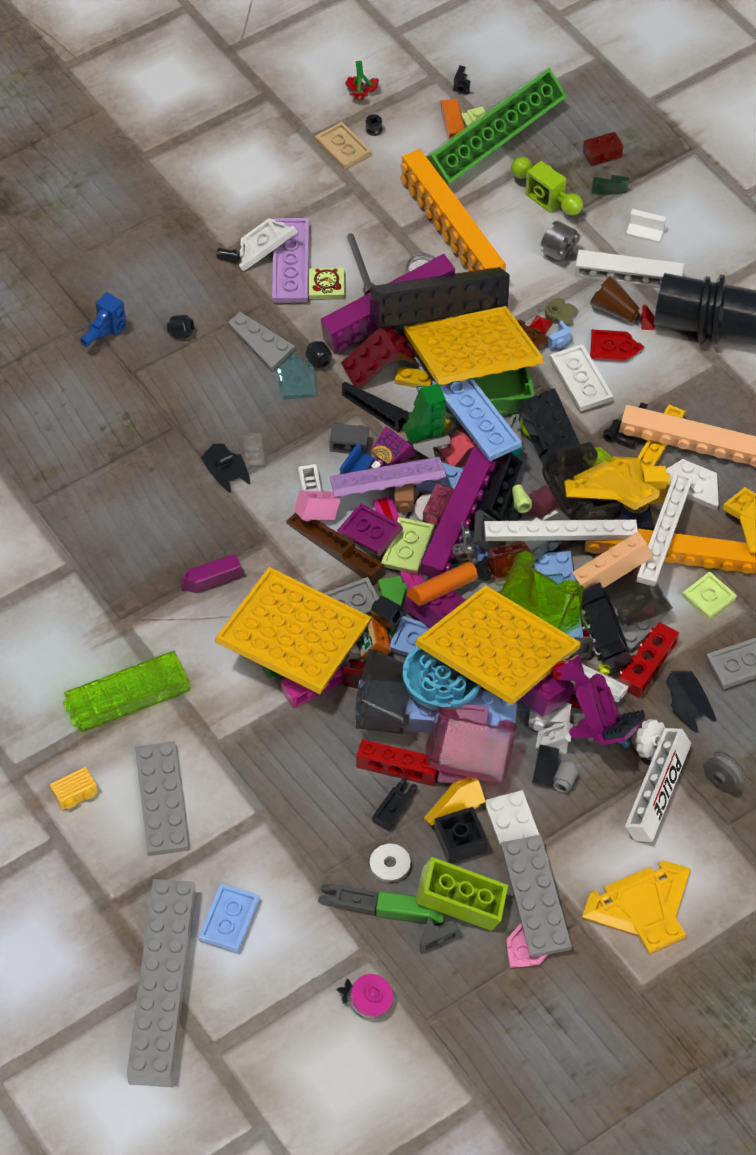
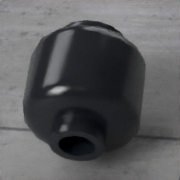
[167,314,195,339]
[305,341,332,368]

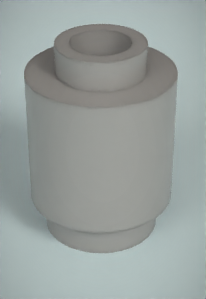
[553,762,578,793]

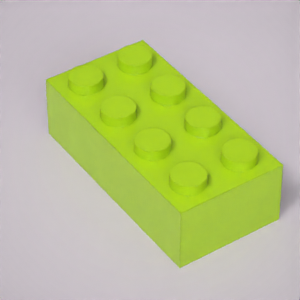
[415,857,508,931]

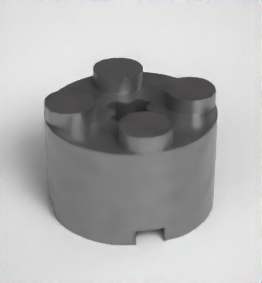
[541,221,581,262]

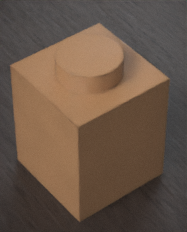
[395,483,414,513]

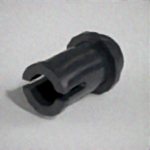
[217,247,240,263]
[603,419,622,442]

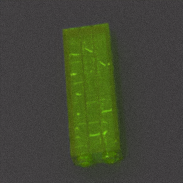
[62,651,190,733]

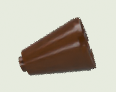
[590,276,641,323]

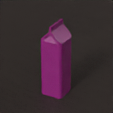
[180,554,242,593]

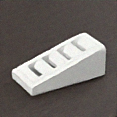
[297,464,322,491]

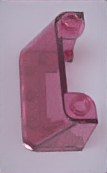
[425,706,517,783]

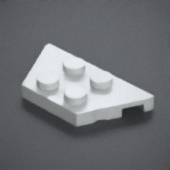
[239,218,298,272]
[666,459,719,511]

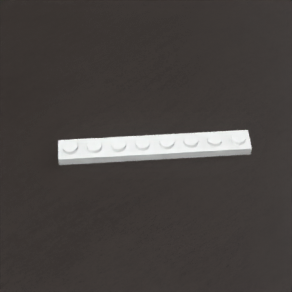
[636,472,693,587]
[484,520,638,541]

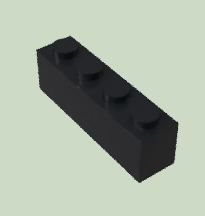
[474,452,523,521]

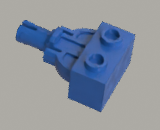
[80,292,127,348]

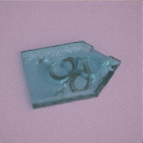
[278,353,317,400]

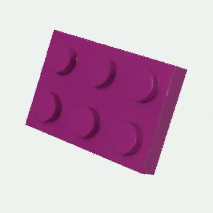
[337,503,403,556]

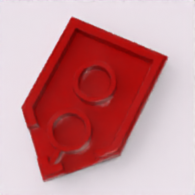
[590,329,645,361]

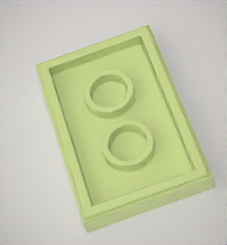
[381,517,435,575]

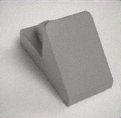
[412,434,451,458]

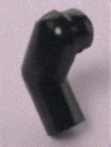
[476,556,492,581]

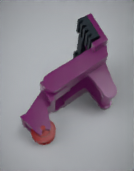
[553,654,646,745]

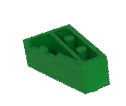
[403,383,446,444]

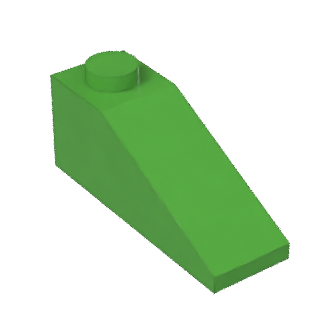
[378,576,407,638]

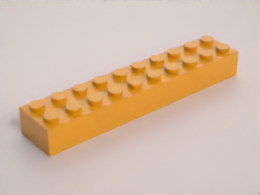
[400,149,506,272]

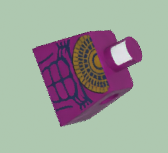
[371,426,416,468]

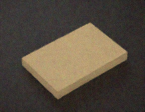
[315,122,372,170]

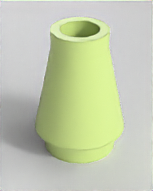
[512,485,532,513]

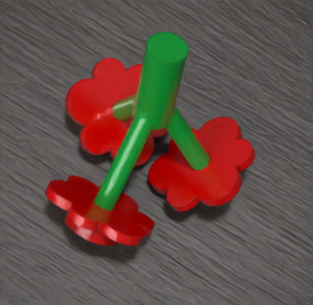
[345,61,379,101]

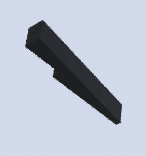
[342,382,409,433]

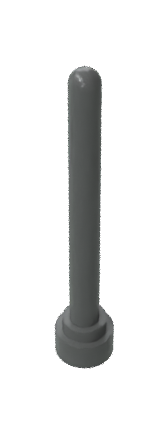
[347,233,375,296]

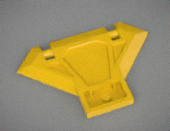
[564,456,660,510]
[723,487,756,553]
[582,860,691,955]

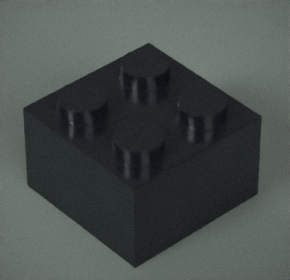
[434,806,488,864]

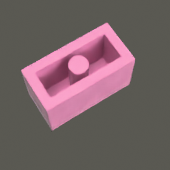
[294,490,340,522]

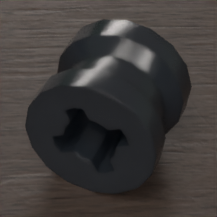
[365,114,382,136]

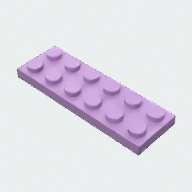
[272,218,309,303]
[330,457,446,497]

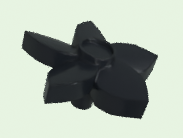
[336,979,352,1004]

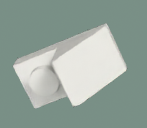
[536,721,573,754]

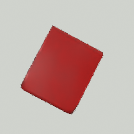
[641,305,655,330]

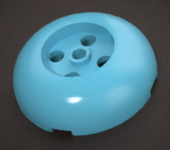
[403,647,481,711]

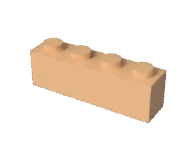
[572,532,654,590]

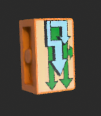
[358,617,391,658]

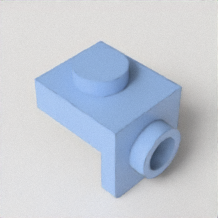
[548,321,572,351]

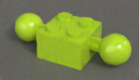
[511,157,583,216]

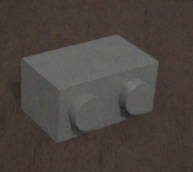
[329,423,369,454]

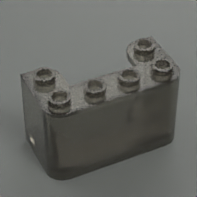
[542,442,624,520]

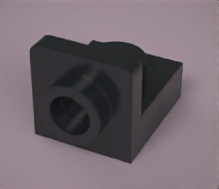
[453,65,471,94]

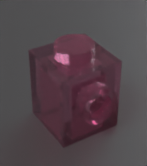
[529,485,557,519]

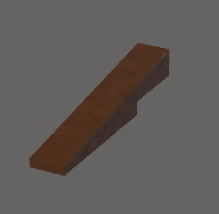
[286,512,386,586]

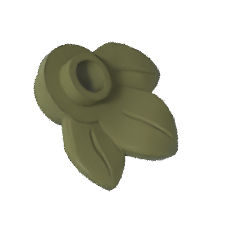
[545,298,578,325]

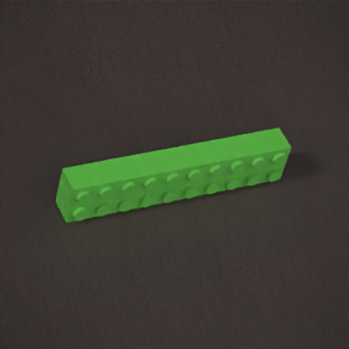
[426,68,567,185]

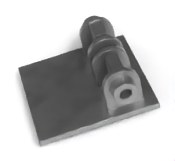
[452,522,479,567]

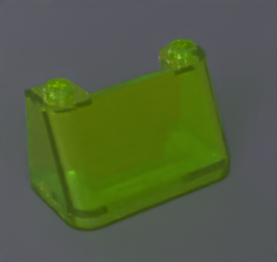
[500,550,584,632]

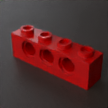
[618,622,679,698]
[356,739,440,786]

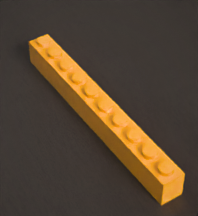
[584,528,756,574]

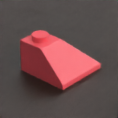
[435,428,479,467]

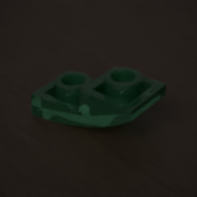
[592,175,629,195]

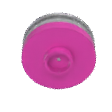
[348,974,393,1020]

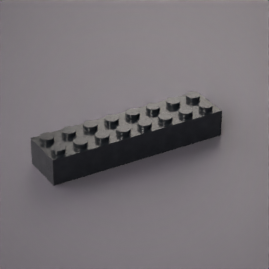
[370,267,510,328]

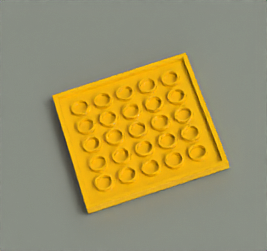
[404,306,543,385]
[215,567,372,694]
[415,585,581,705]

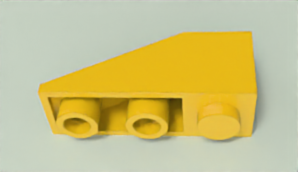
[424,775,486,826]

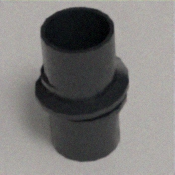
[654,273,756,345]

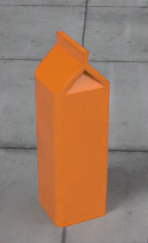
[440,99,464,139]

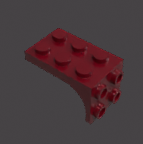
[341,327,416,389]

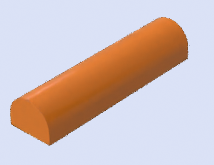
[407,562,477,607]

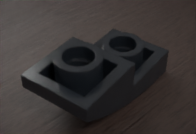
[532,744,559,787]

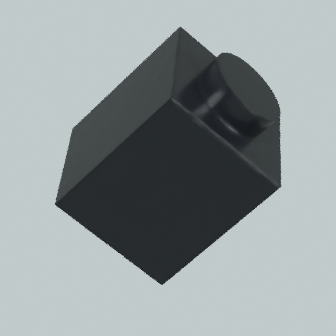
[370,595,404,629]

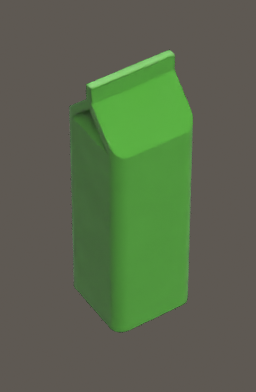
[376,891,444,924]

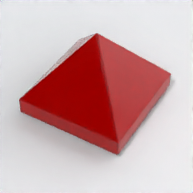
[529,315,553,334]

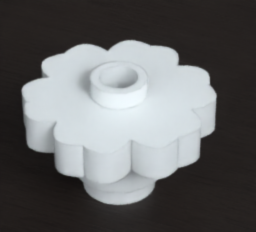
[631,719,666,760]

